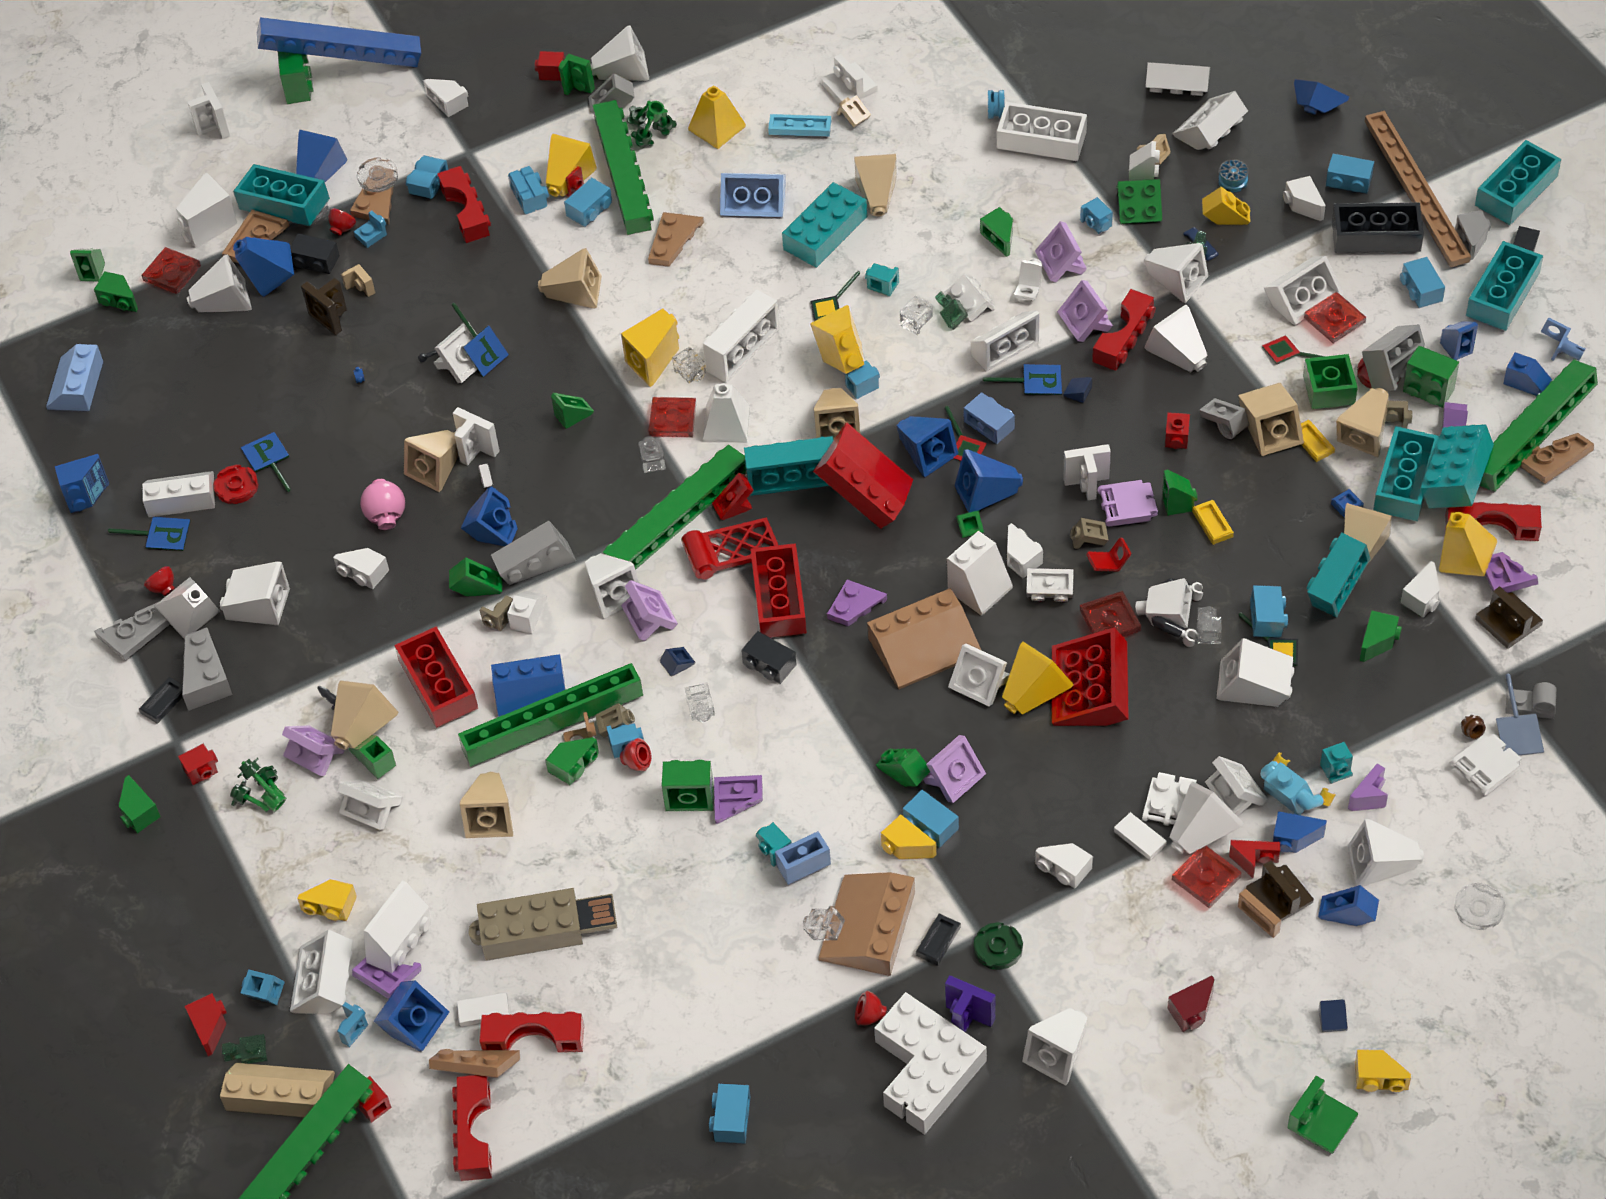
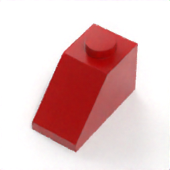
[185,993,227,1057]

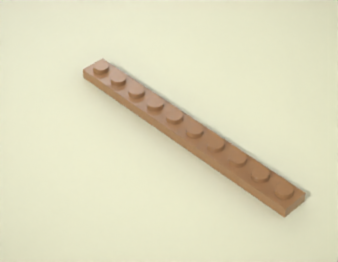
[1364,111,1471,268]

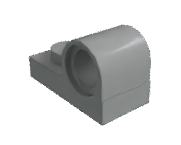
[1199,398,1249,439]
[1505,682,1557,719]

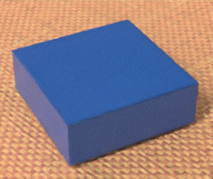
[1331,489,1364,518]

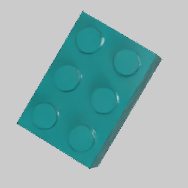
[1307,532,1370,618]

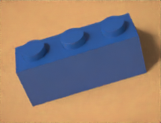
[491,654,566,717]

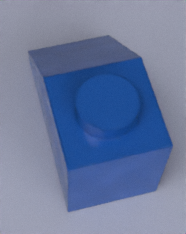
[1440,321,1478,360]
[1503,352,1552,396]
[1273,811,1327,853]
[1318,885,1379,926]

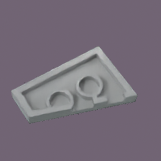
[94,601,170,660]

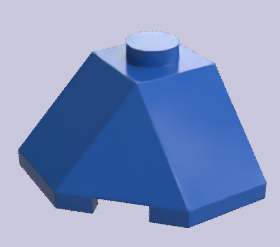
[1294,79,1349,114]
[461,486,518,547]

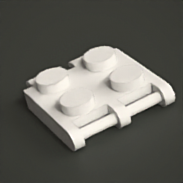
[1450,734,1522,795]
[1142,772,1197,826]

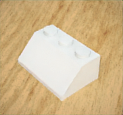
[1146,62,1210,96]
[1173,91,1248,150]
[1264,256,1344,325]
[971,311,1040,372]
[142,471,215,517]
[364,880,431,973]
[290,930,353,1014]

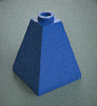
[296,130,348,182]
[233,237,294,297]
[896,416,959,477]
[954,450,1023,513]

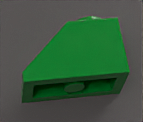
[980,207,1013,257]
[70,248,105,282]
[1162,470,1198,516]
[449,557,502,597]
[1360,610,1402,662]
[119,775,161,833]

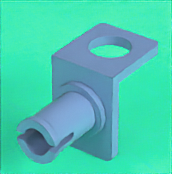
[1541,318,1586,361]

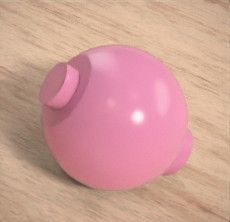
[360,479,405,530]

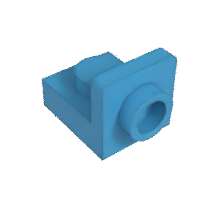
[353,210,387,248]
[337,1002,368,1048]

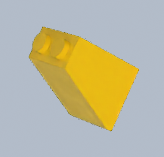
[810,305,865,374]
[621,308,679,387]

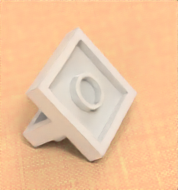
[821,54,877,103]
[188,82,230,139]
[434,322,477,383]
[453,407,499,466]
[1063,444,1111,501]
[948,644,1010,706]
[1205,756,1268,816]
[337,780,402,830]

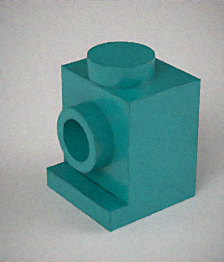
[865,263,899,296]
[1320,742,1353,784]
[756,822,792,867]

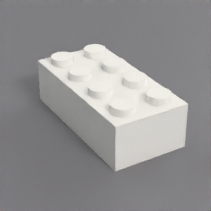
[997,102,1087,161]
[703,290,780,383]

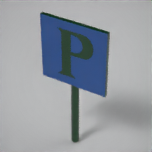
[452,303,509,377]
[982,364,1062,395]
[241,432,291,492]
[108,517,190,551]

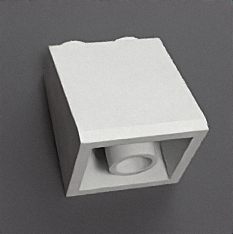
[176,173,238,248]
[947,531,1013,616]
[220,562,290,625]
[1216,638,1294,707]

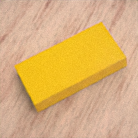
[1292,420,1335,462]
[1192,500,1234,545]

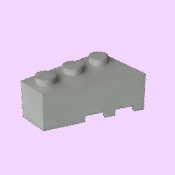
[1362,324,1425,391]
[491,521,576,585]
[182,628,232,711]

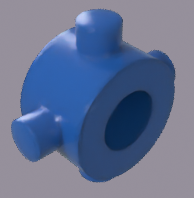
[353,367,365,383]

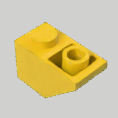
[1202,187,1250,225]
[297,879,357,921]
[1355,1050,1411,1092]

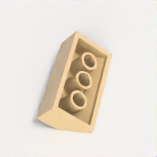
[220,1063,335,1117]

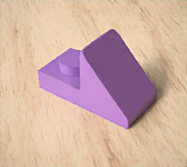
[1442,402,1468,429]
[1348,763,1388,811]

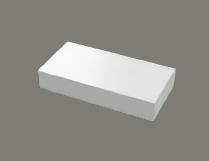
[478,464,493,488]
[1114,812,1167,860]
[457,993,510,1027]

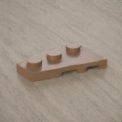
[648,212,704,266]

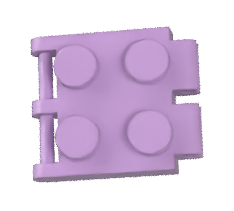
[1097,480,1158,526]

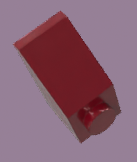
[1167,976,1215,1032]

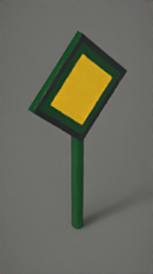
[810,271,860,321]
[1239,613,1298,666]

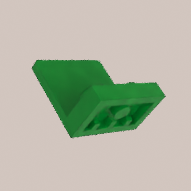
[1116,179,1162,224]
[1287,1075,1358,1154]

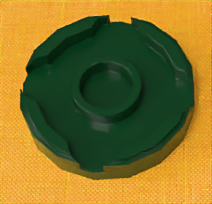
[973,922,1023,970]

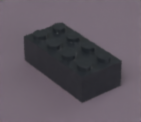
[1332,202,1424,253]

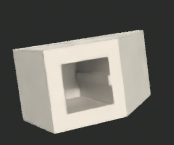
[1129,141,1160,181]
[1007,523,1043,578]
[333,548,389,589]
[1035,843,1093,889]

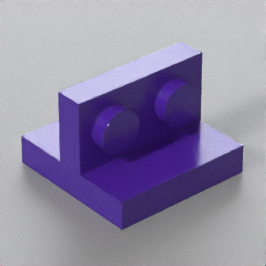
[945,975,996,1033]

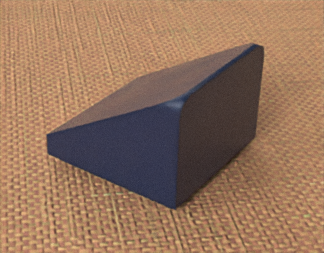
[1063,377,1092,403]
[660,647,695,676]
[1318,999,1348,1032]

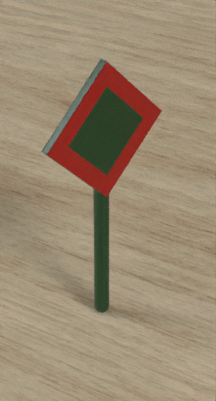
[1262,335,1324,364]
[945,406,987,461]

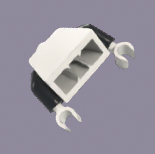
[1135,578,1203,647]

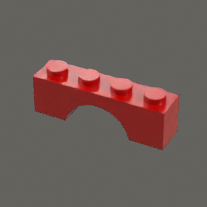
[437,166,491,243]
[1092,289,1156,371]
[1445,502,1542,541]
[480,1011,584,1052]
[452,1075,492,1181]

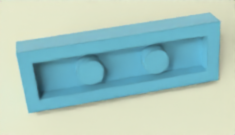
[768,114,832,137]

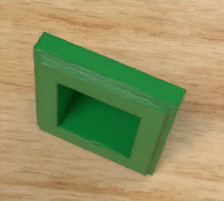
[955,510,984,538]

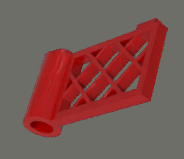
[681,517,778,580]

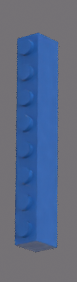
[257,17,421,67]

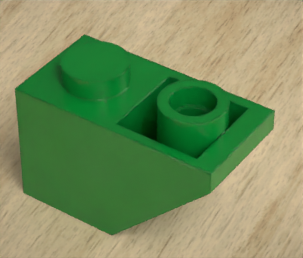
[94,271,138,312]
[349,735,396,779]
[545,737,599,785]
[876,748,930,786]

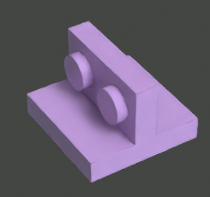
[1035,221,1087,282]
[1057,280,1113,342]
[621,580,678,641]
[282,725,345,776]
[923,735,986,803]

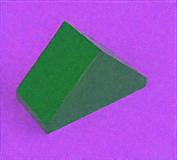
[551,393,594,429]

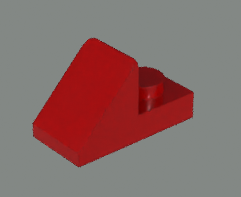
[712,473,754,520]
[1229,840,1280,878]

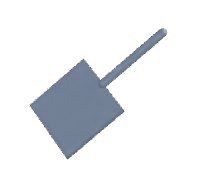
[1496,674,1544,755]

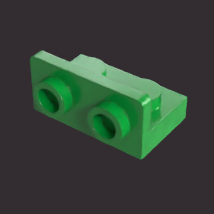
[559,54,595,95]

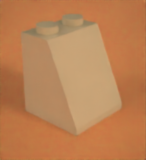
[1238,383,1304,456]

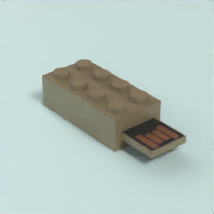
[469,888,618,961]

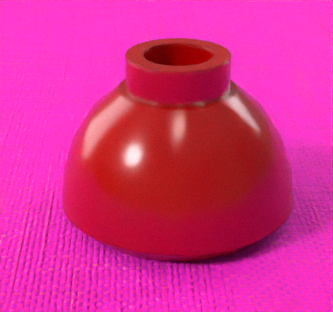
[328,208,356,236]
[144,566,175,596]
[620,738,652,771]
[855,991,887,1026]

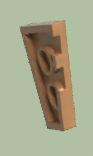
[350,167,395,225]
[222,210,290,263]
[1520,433,1594,484]
[429,1049,520,1078]

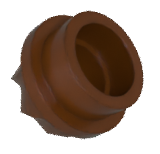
[1461,714,1486,739]

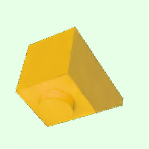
[881,814,937,859]

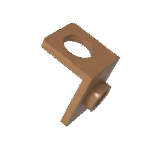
[563,712,596,742]

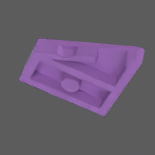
[1485,552,1538,593]
[827,580,887,626]
[714,775,763,824]
[352,957,421,999]

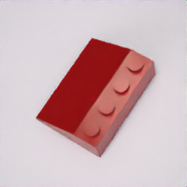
[813,423,914,529]
[1052,627,1129,726]

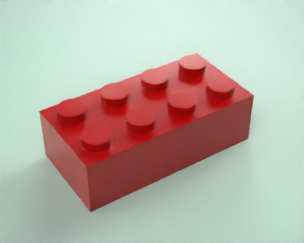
[751,543,807,638]
[394,626,478,728]

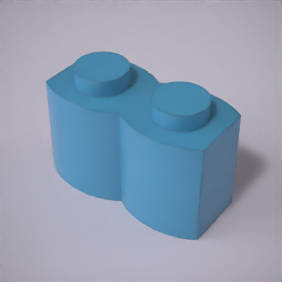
[406,155,448,199]

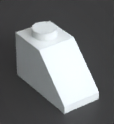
[424,79,468,117]
[1283,176,1326,221]
[1401,561,1440,617]
[507,591,547,634]

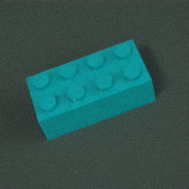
[1475,140,1562,225]
[233,164,330,226]
[782,182,867,268]
[1466,241,1544,331]
[1421,424,1494,508]
[1373,426,1440,521]
[744,436,834,496]

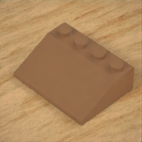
[867,588,982,689]
[818,872,915,976]

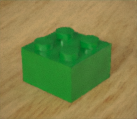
[277,51,314,104]
[1403,345,1459,408]
[1303,354,1358,409]
[661,759,714,811]

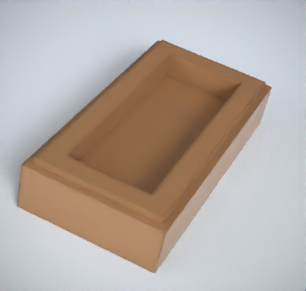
[1238,889,1281,938]

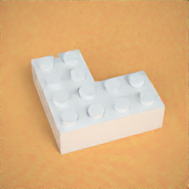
[874,992,987,1135]

